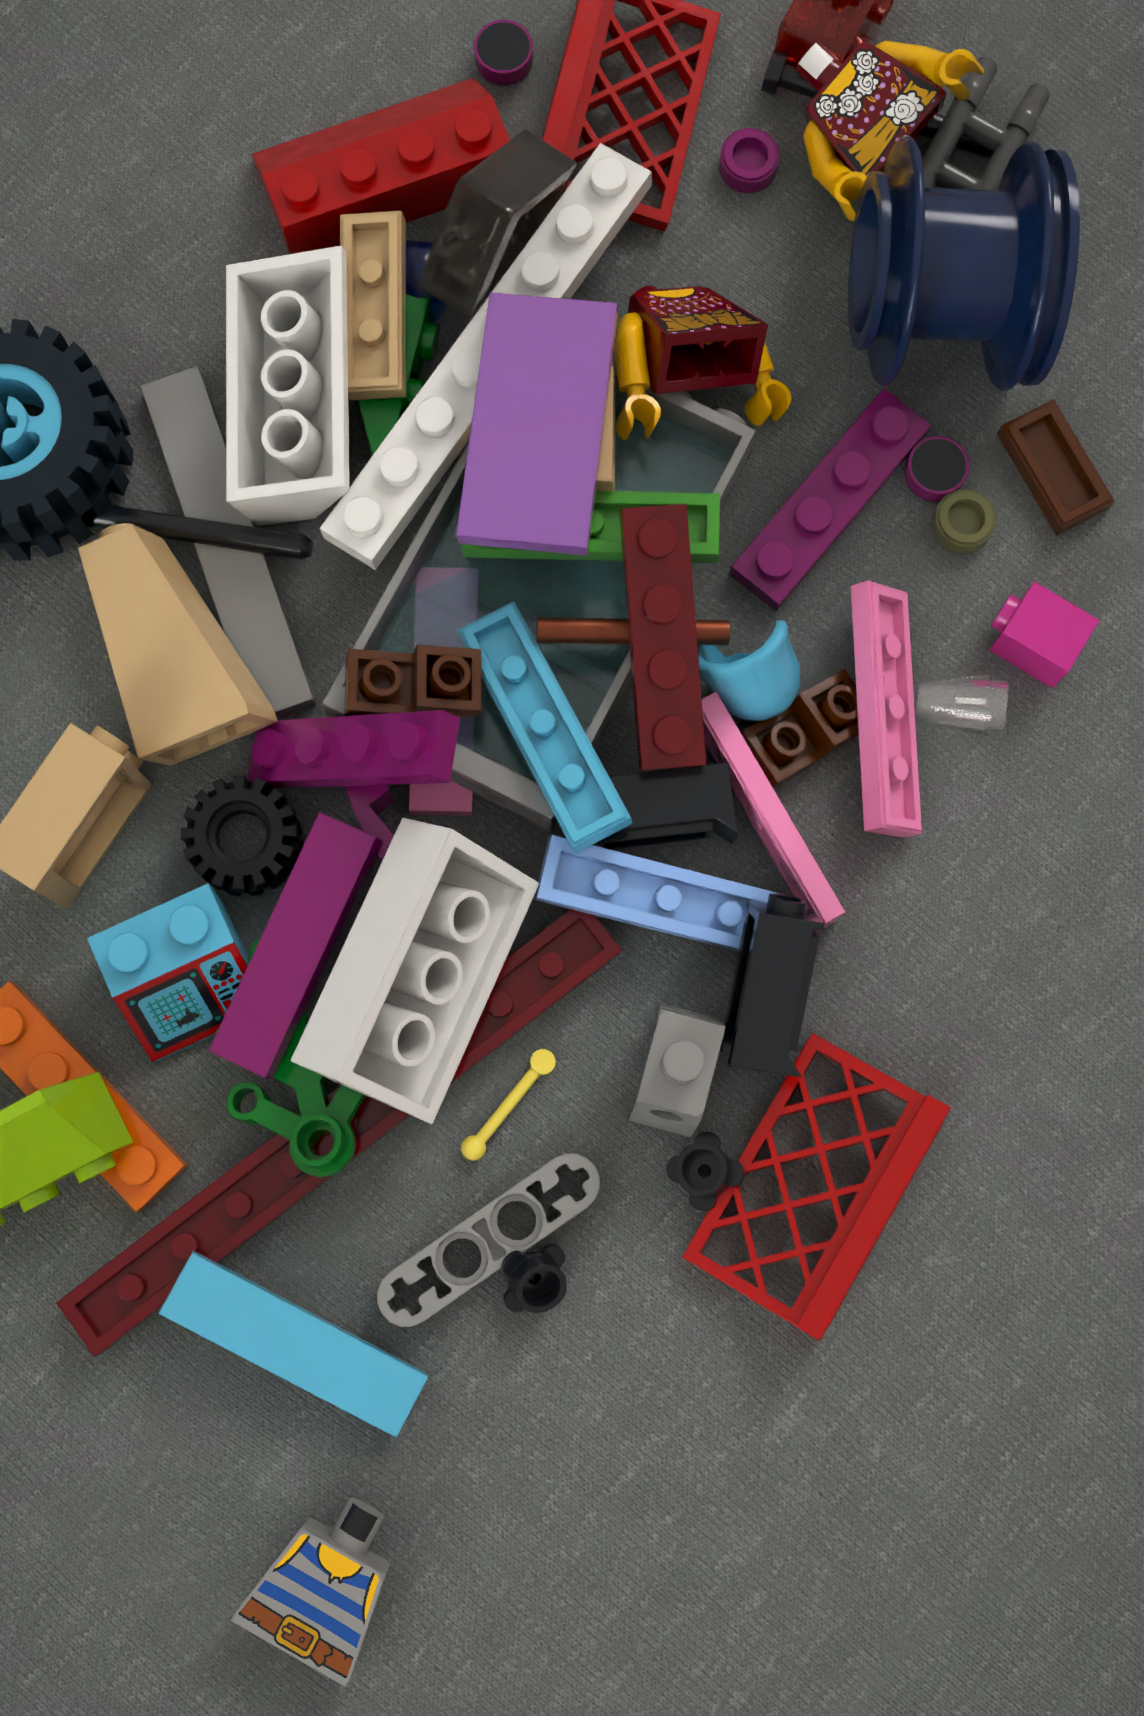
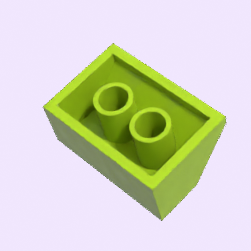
[0,1072,134,1226]

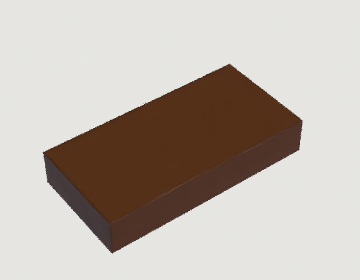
[997,399,1115,535]

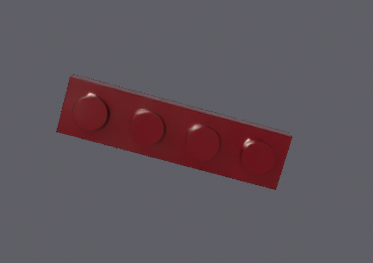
[619,504,706,770]

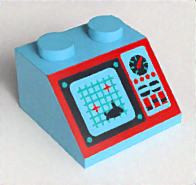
[87,883,249,1063]

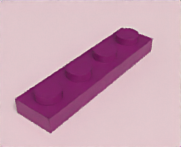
[729,388,931,612]
[247,710,460,788]

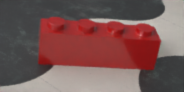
[251,78,515,254]

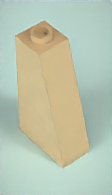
[78,523,278,766]

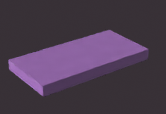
[456,292,618,556]

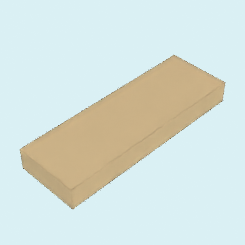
[340,211,406,401]

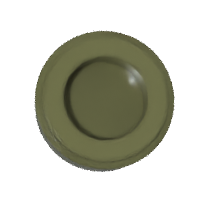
[931,489,997,554]

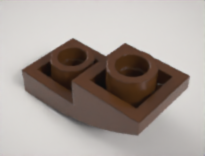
[344,644,481,717]
[741,669,859,789]

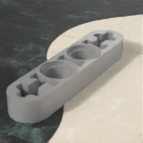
[377,1153,600,1327]

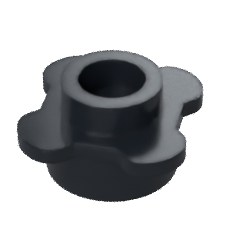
[666,1132,744,1211]
[501,1244,567,1313]

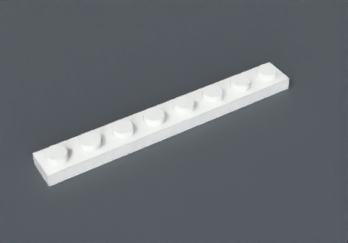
[319,143,652,570]

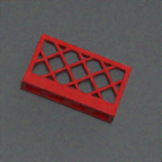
[526,0,721,232]
[682,1033,951,1342]

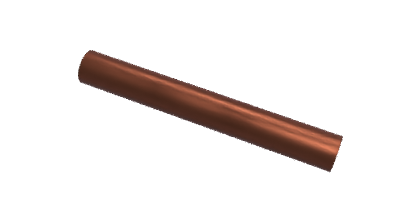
[536,617,730,646]

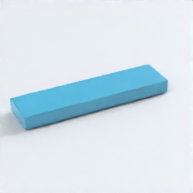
[457,601,633,854]
[158,1250,428,1438]

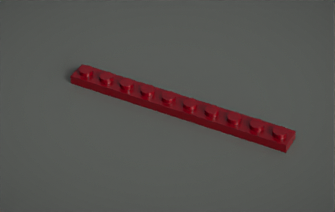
[56,909,622,1357]

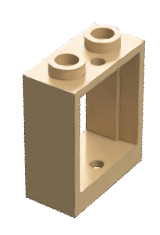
[0,723,153,910]

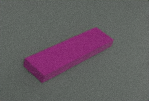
[208,812,382,1079]

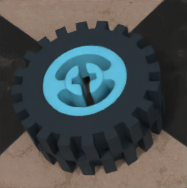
[0,319,133,561]

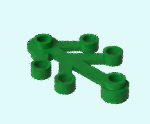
[213,935,366,1178]

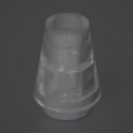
[916,674,1009,736]

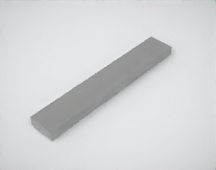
[140,366,316,718]

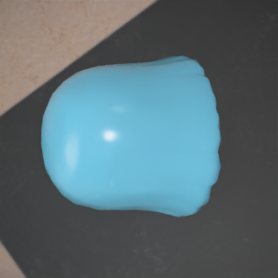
[697,620,801,721]

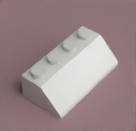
[226,246,350,526]
[290,818,540,1124]

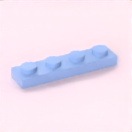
[534,835,784,951]

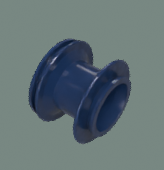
[848,135,1080,391]

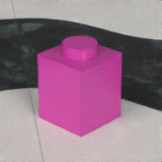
[989,581,1100,688]

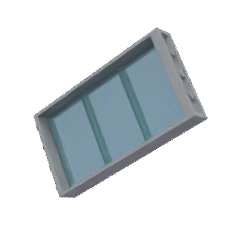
[322,356,756,833]

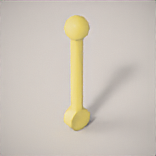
[461,1049,556,1161]

